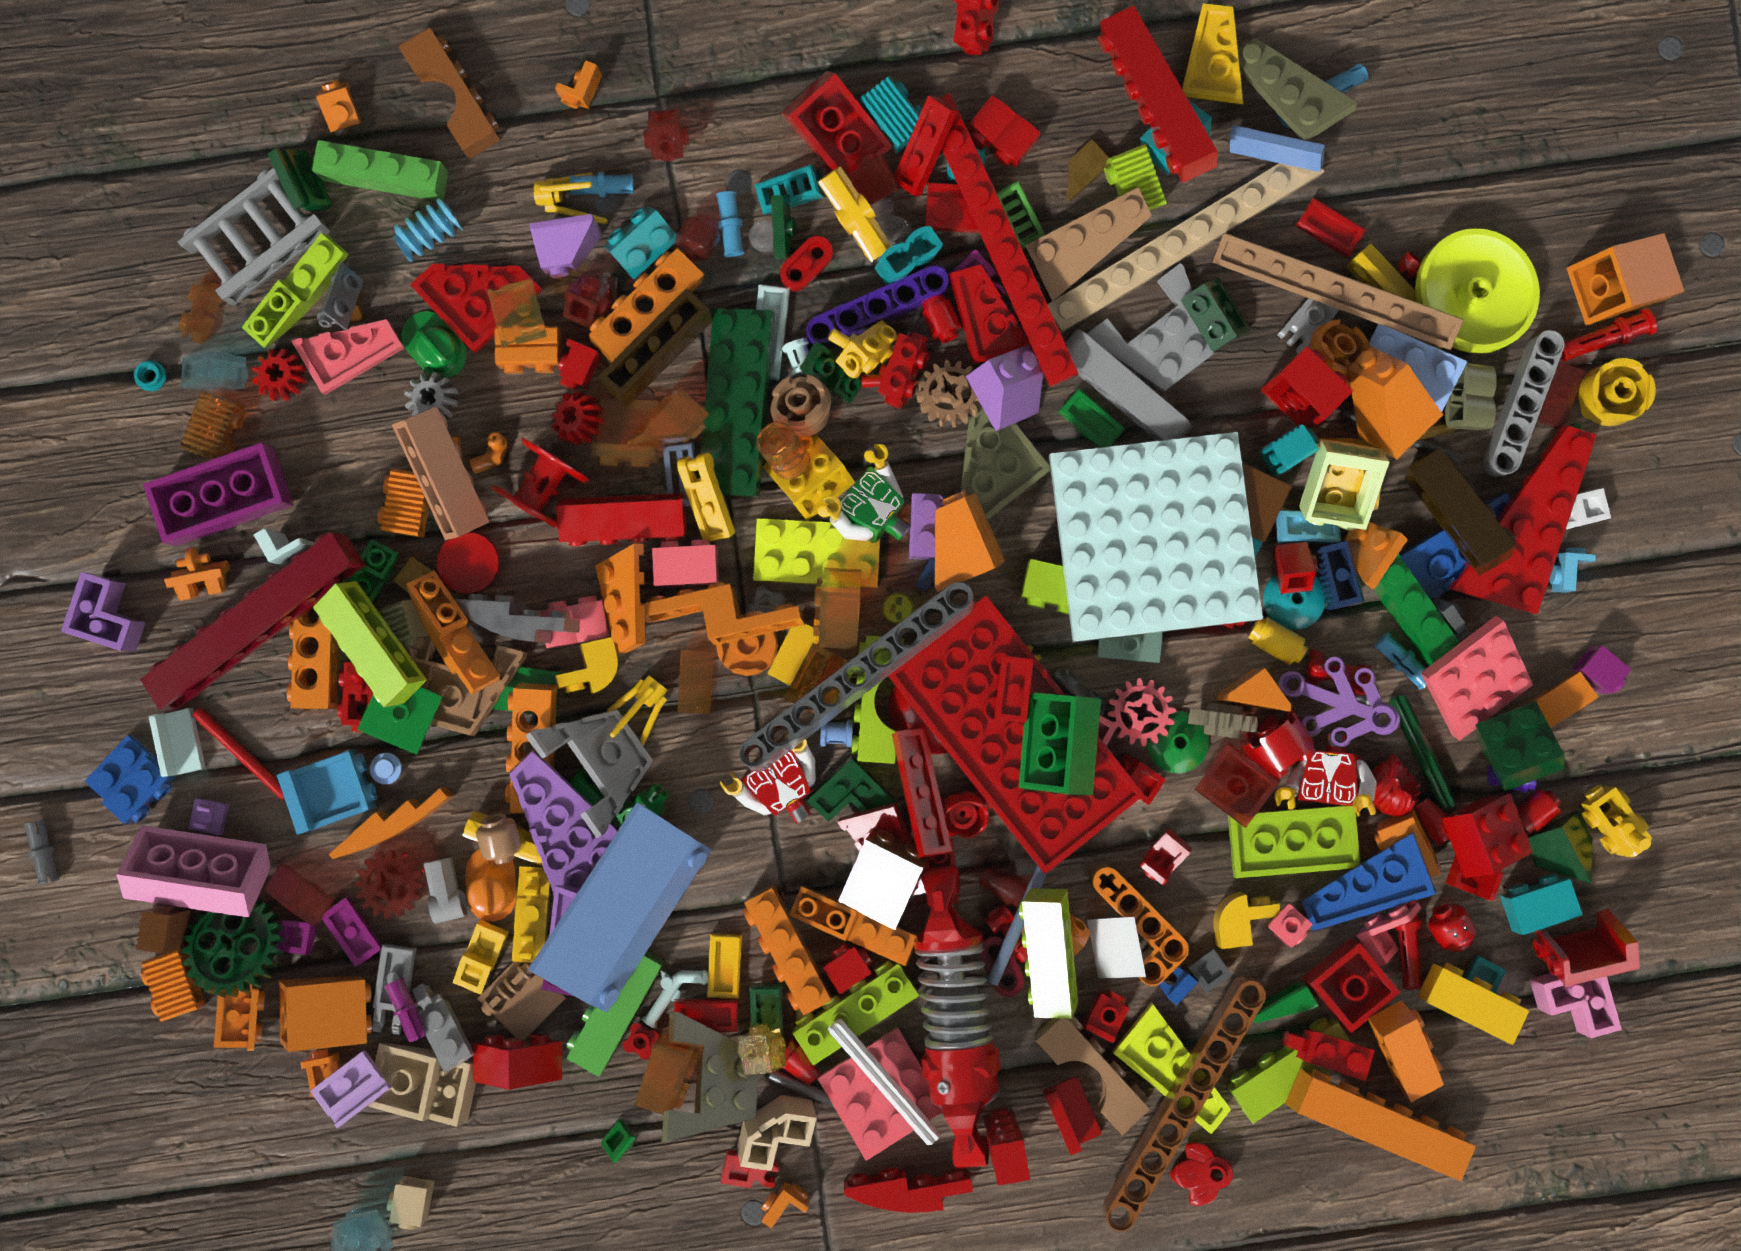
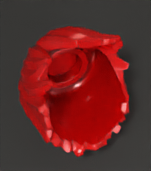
[1372,754,1421,816]

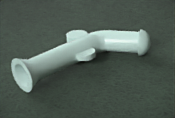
[641,970,708,1029]

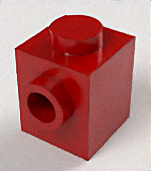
[1272,542,1317,594]
[823,943,873,994]

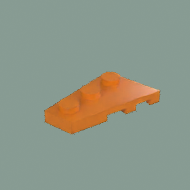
[595,544,645,654]

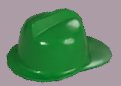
[401,311,467,379]

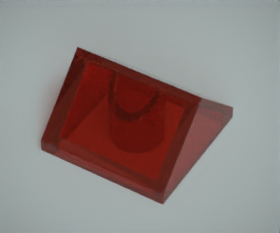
[1194,743,1281,828]

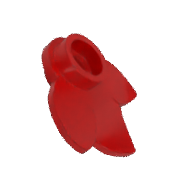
[1169,1142,1234,1206]

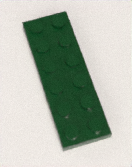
[698,309,775,497]

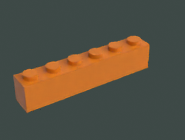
[1285,1068,1476,1181]

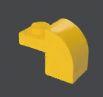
[555,637,618,694]
[1213,892,1280,949]

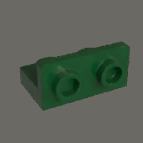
[1181,278,1251,351]

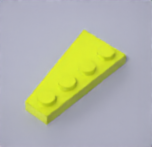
[1112,1002,1231,1134]

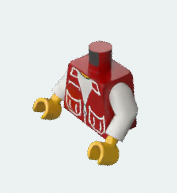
[720,734,816,824]
[1275,734,1376,816]

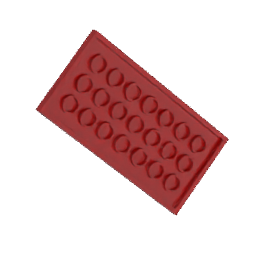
[888,596,1145,874]

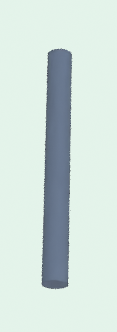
[987,865,1048,986]

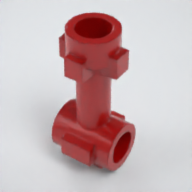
[984,904,1028,963]

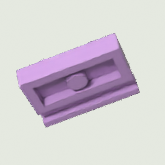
[310,1050,392,1128]

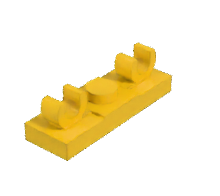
[512,866,551,963]

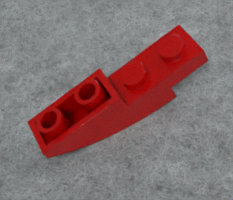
[843,1167,973,1213]

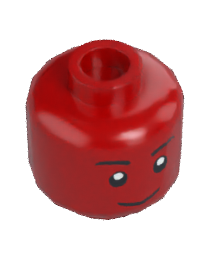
[1428,903,1476,952]

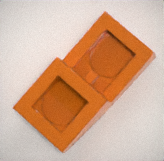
[1523,671,1598,728]

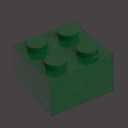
[1475,701,1565,792]

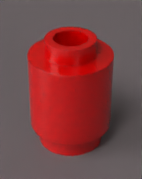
[922,294,962,343]
[1516,788,1561,834]

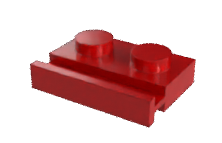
[925,183,980,233]

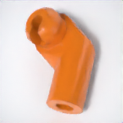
[469,432,508,474]

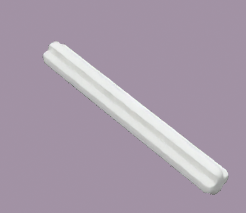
[828,1019,940,1145]

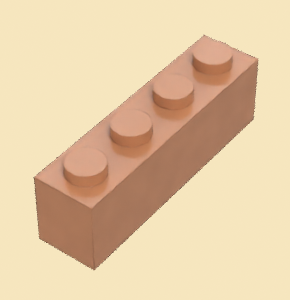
[392,406,489,540]

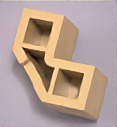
[737,1095,817,1171]

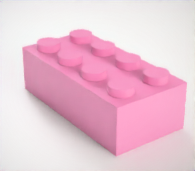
[117,825,271,917]

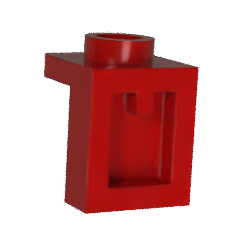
[1118,754,1166,805]

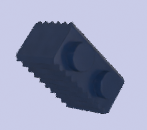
[1311,540,1365,610]

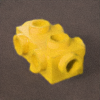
[828,320,898,379]
[1581,785,1652,857]

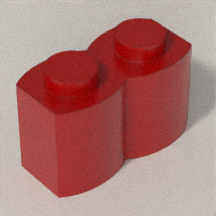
[968,95,1040,168]

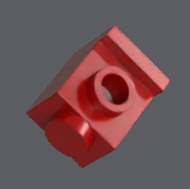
[558,339,601,391]
[1082,989,1130,1043]

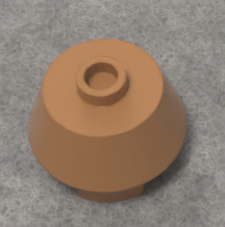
[771,374,831,436]

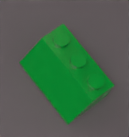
[1019,693,1101,795]

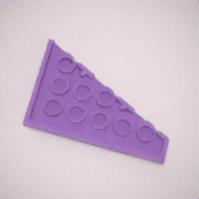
[510,749,619,896]

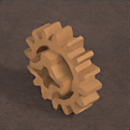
[917,360,982,427]

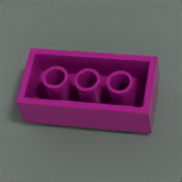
[143,442,294,546]

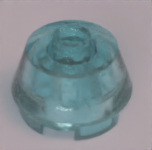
[330,1208,394,1251]

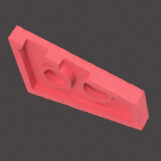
[291,319,405,395]

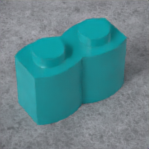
[875,226,943,285]

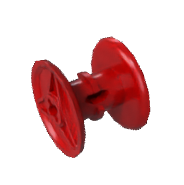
[490,437,590,530]

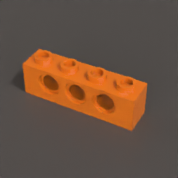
[589,248,704,362]
[287,604,339,709]
[505,683,557,813]

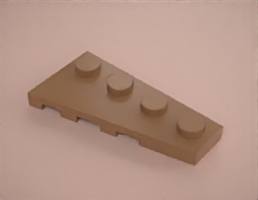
[1025,187,1152,302]

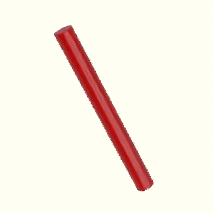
[192,707,285,801]

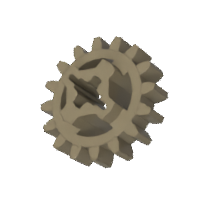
[1188,703,1258,739]

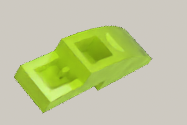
[242,233,349,348]

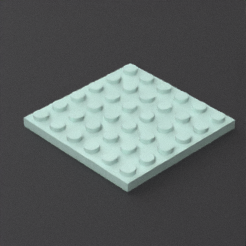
[1049,432,1263,642]

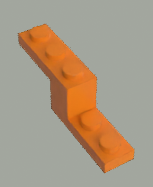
[643,582,805,646]

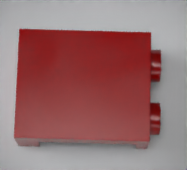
[1533,909,1640,987]

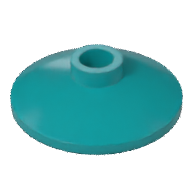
[1263,575,1325,630]

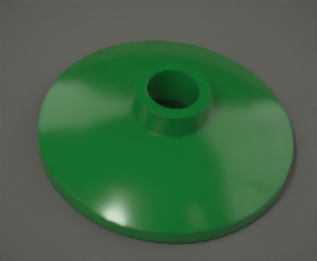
[1146,711,1209,773]

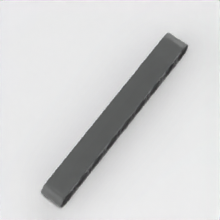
[739,582,975,772]

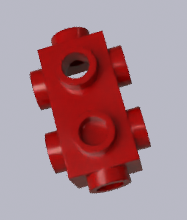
[952,0,999,55]
[862,332,929,409]
[337,662,373,732]

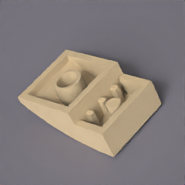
[368,1043,476,1127]

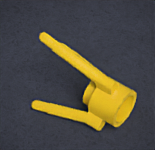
[534,172,608,224]
[607,675,668,746]

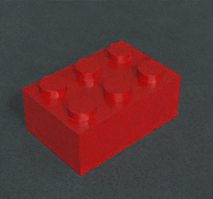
[1260,346,1354,428]

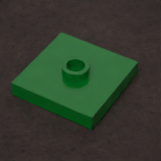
[357,687,443,755]

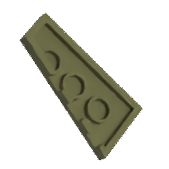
[1238,38,1357,141]

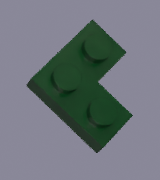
[807,756,895,822]

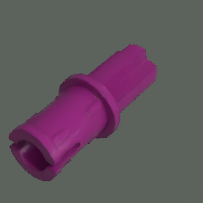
[384,977,426,1042]

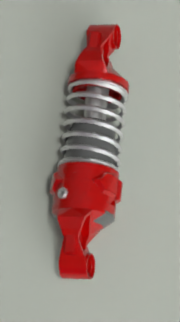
[914,866,1001,1168]

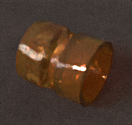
[756,421,811,479]

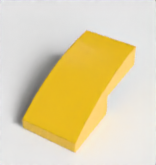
[452,919,509,995]

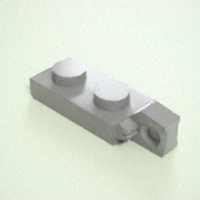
[412,983,475,1072]

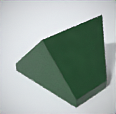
[1527,811,1593,884]

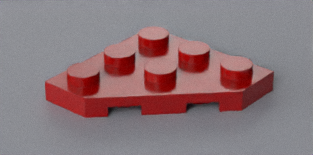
[410,264,543,354]

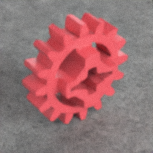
[1106,678,1176,747]

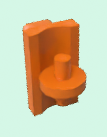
[164,547,230,601]

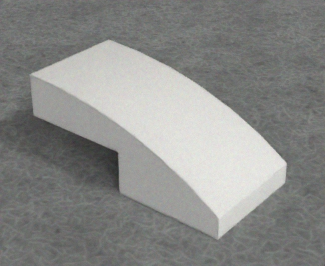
[1566,488,1611,529]

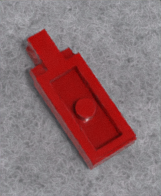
[1282,1029,1375,1081]

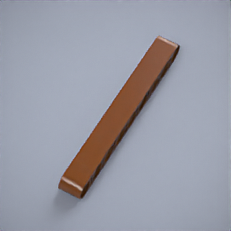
[1102,976,1266,1232]

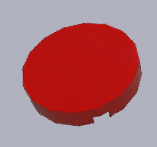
[437,533,500,594]

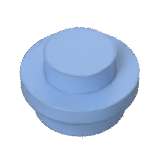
[370,753,402,784]

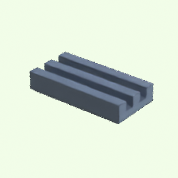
[663,442,698,506]

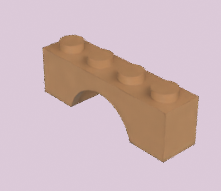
[1033,1015,1150,1136]

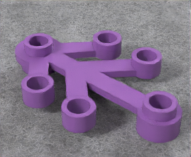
[1279,657,1400,747]

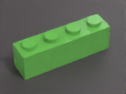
[312,140,449,201]
[566,951,665,1077]

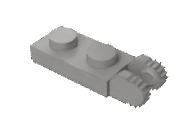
[372,943,416,1035]

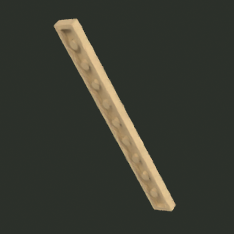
[1048,163,1324,334]

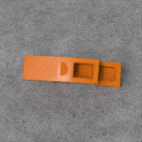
[406,571,501,694]
[789,886,918,966]

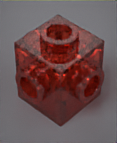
[643,109,689,161]
[563,274,612,328]

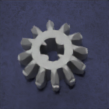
[404,372,459,418]

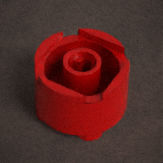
[1239,709,1316,780]

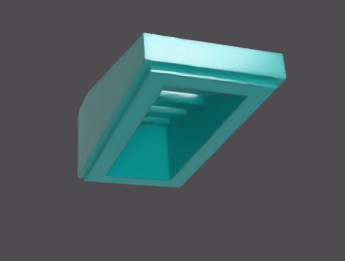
[754,164,825,215]

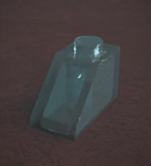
[181,351,248,391]

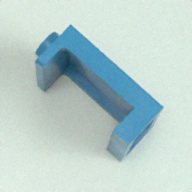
[277,749,378,834]

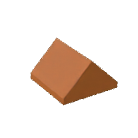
[1215,668,1291,711]

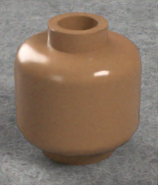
[476,814,522,864]

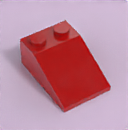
[781,71,893,183]

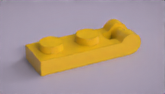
[677,452,735,541]

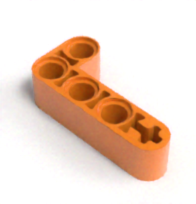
[1089,865,1189,986]

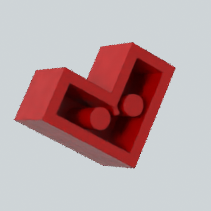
[473,1034,562,1090]

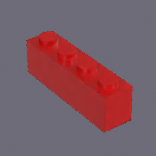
[556,492,687,546]
[983,1108,1031,1186]

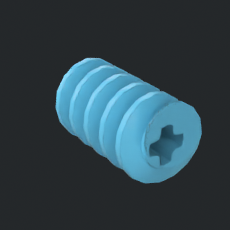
[393,198,464,262]

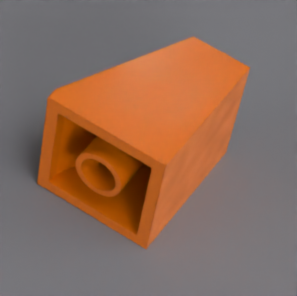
[1566,233,1685,326]
[1348,347,1443,459]
[935,490,1005,593]
[278,976,372,1052]

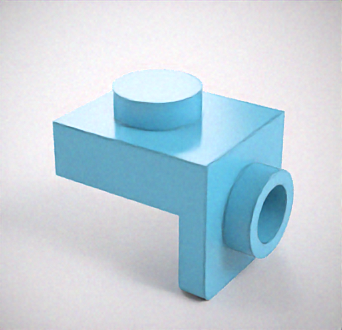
[1549,548,1596,593]

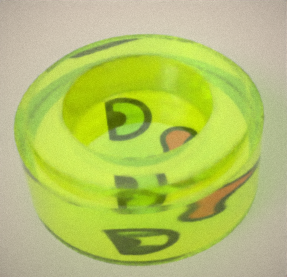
[882,593,913,624]

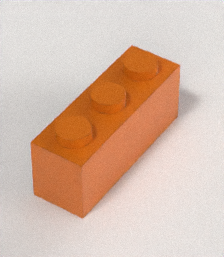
[1368,1000,1444,1103]

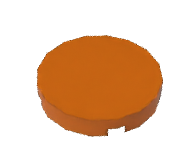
[716,614,779,676]

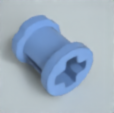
[820,719,853,747]

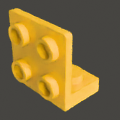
[763,434,855,521]
[1316,438,1386,510]

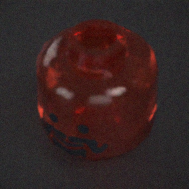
[675,214,721,262]

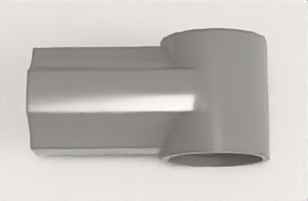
[424,857,467,924]

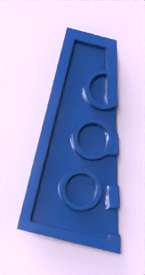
[1399,493,1510,600]
[1302,832,1437,931]

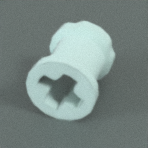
[782,338,809,377]

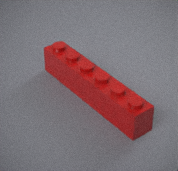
[1098,5,1217,183]

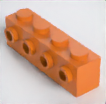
[743,884,832,1016]

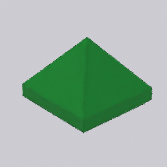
[600,1119,635,1163]

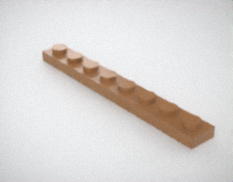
[1212,232,1464,350]

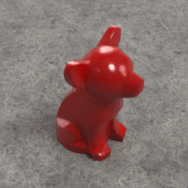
[1305,649,1372,696]

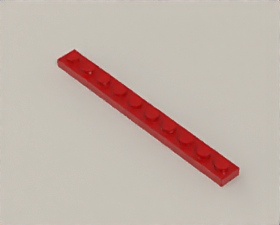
[923,93,1079,387]

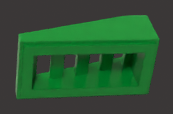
[1253,981,1318,1023]

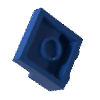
[85,735,177,824]

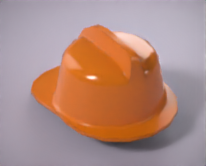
[465,849,517,922]

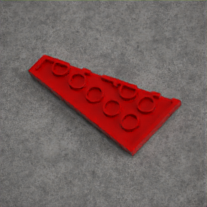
[1448,426,1597,615]

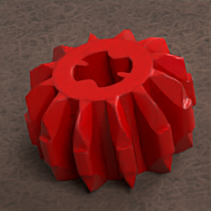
[251,348,307,401]
[550,391,605,445]

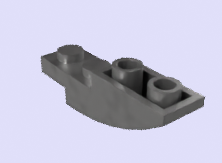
[455,594,580,644]

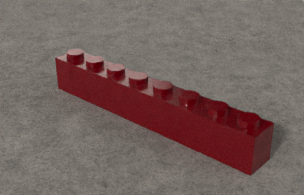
[140,532,366,711]

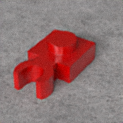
[720,1149,779,1188]

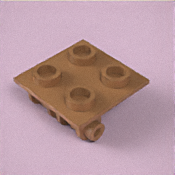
[477,962,566,1041]

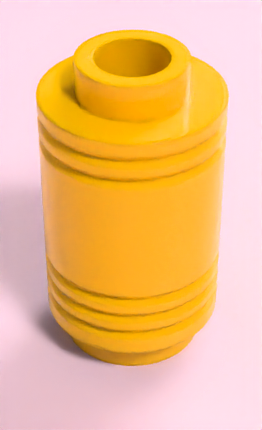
[1247,617,1308,666]

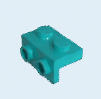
[604,206,680,279]

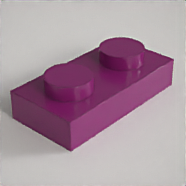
[320,897,382,968]

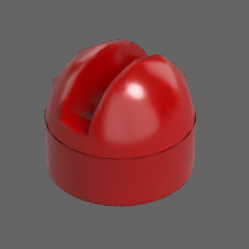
[1398,251,1422,278]

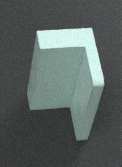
[253,528,316,566]
[149,708,206,777]

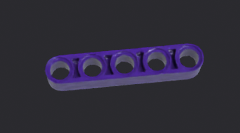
[806,266,948,348]

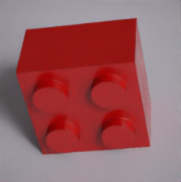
[1442,793,1533,878]
[1302,938,1401,1033]

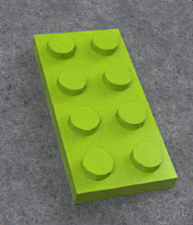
[1228,805,1360,878]

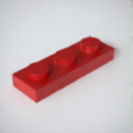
[892,95,958,196]

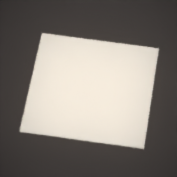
[1087,917,1146,978]

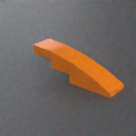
[329,787,455,859]

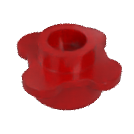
[623,1023,659,1060]

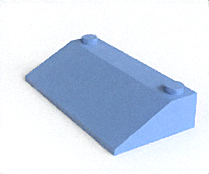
[528,803,711,1012]

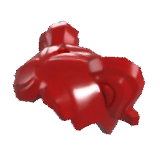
[940,789,992,838]

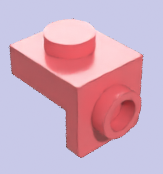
[1268,904,1313,948]

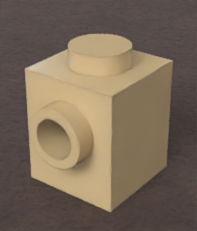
[387,1176,434,1230]

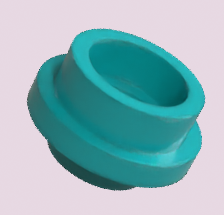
[134,360,167,392]

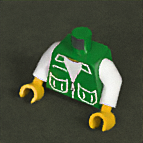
[818,444,911,543]

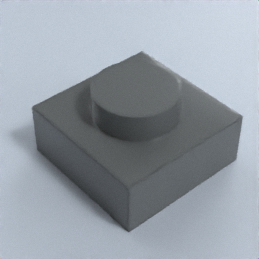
[1186,948,1232,993]

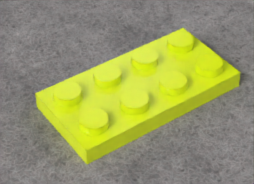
[753,519,880,588]

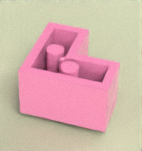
[1530,973,1622,1038]

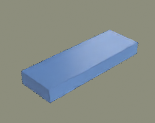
[1230,125,1325,172]

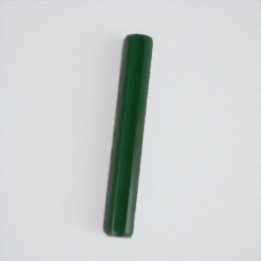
[1389,694,1457,810]

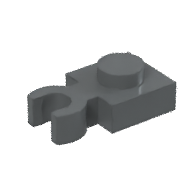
[1431,597,1471,643]

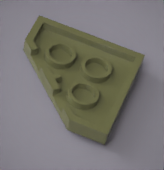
[960,406,1051,520]

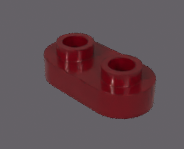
[978,935,1024,997]

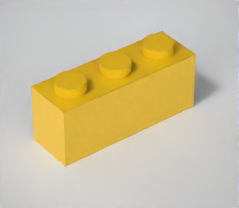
[1417,963,1529,1045]

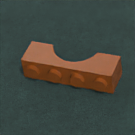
[398,27,501,160]

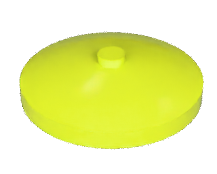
[1415,229,1540,353]

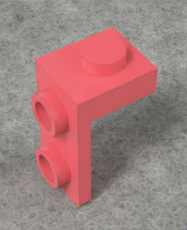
[1356,902,1421,966]

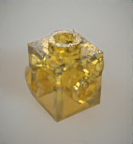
[738,1024,787,1075]

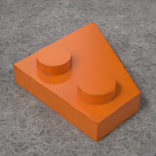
[1342,522,1408,590]

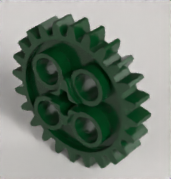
[181,898,285,998]

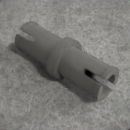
[23,819,60,885]

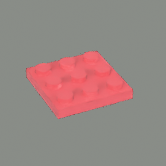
[1421,616,1533,741]
[817,1027,942,1161]

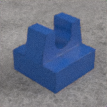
[1159,967,1198,1006]

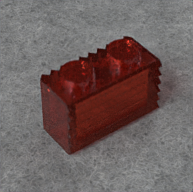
[842,153,900,206]

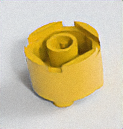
[1578,358,1656,426]

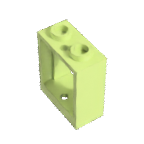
[1299,439,1389,530]

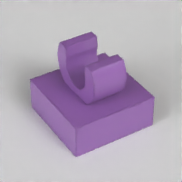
[188,798,230,835]

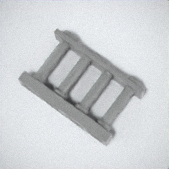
[177,168,331,307]

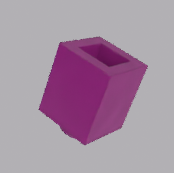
[1571,645,1632,694]

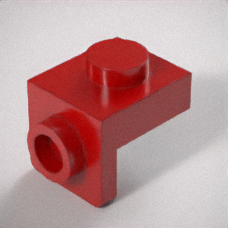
[1140,828,1192,885]
[1445,855,1504,901]

